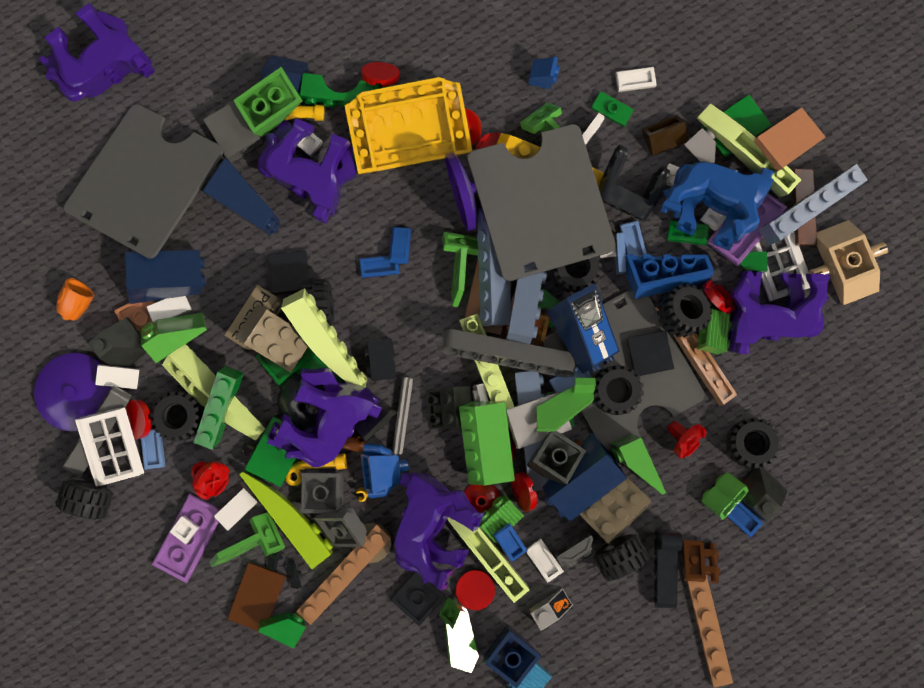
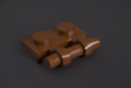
[682,540,720,584]

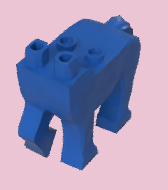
[661,162,774,251]

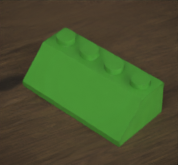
[459,401,515,485]

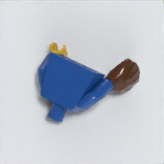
[342,434,409,502]

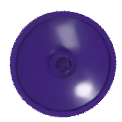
[445,152,477,231]
[34,353,112,431]

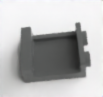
[203,101,264,163]

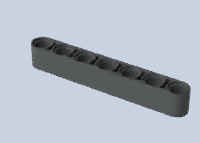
[442,329,575,378]

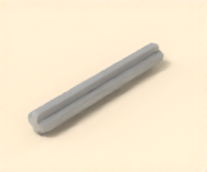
[392,377,413,454]

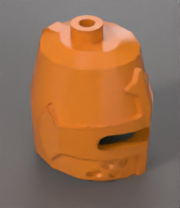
[56,278,95,321]

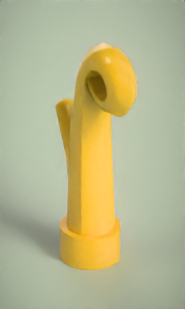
[285,105,324,121]
[285,453,347,486]

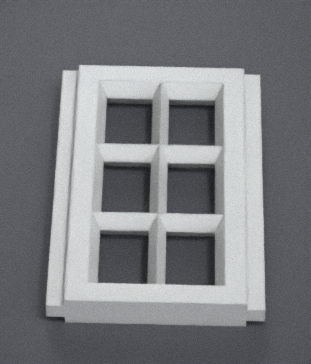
[751,231,810,302]
[75,407,144,486]

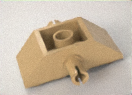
[809,220,888,306]

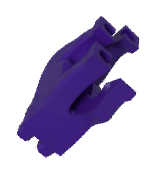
[39,3,155,102]
[257,118,357,224]
[728,271,830,354]
[267,368,382,467]
[394,472,484,590]

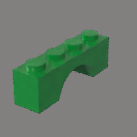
[300,73,381,109]
[194,366,244,450]

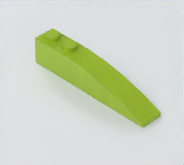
[239,471,333,569]

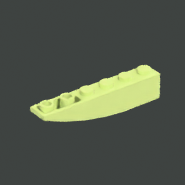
[696,103,801,198]
[281,288,367,388]
[459,313,514,429]
[162,344,265,440]
[447,517,529,603]

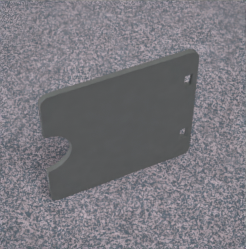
[64,104,223,259]
[467,124,615,281]
[543,289,705,452]

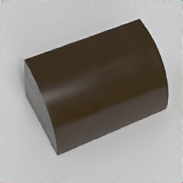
[642,115,688,156]

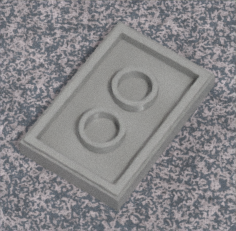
[506,392,572,449]

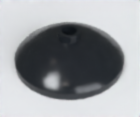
[277,374,325,430]

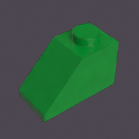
[258,612,306,649]

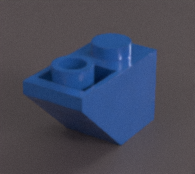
[528,57,560,89]

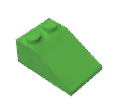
[233,67,303,137]
[141,313,207,363]
[611,433,666,495]

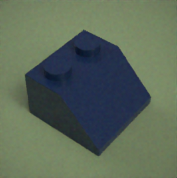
[259,55,309,96]
[483,625,541,688]

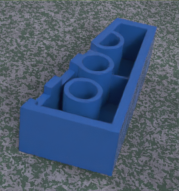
[625,254,714,299]

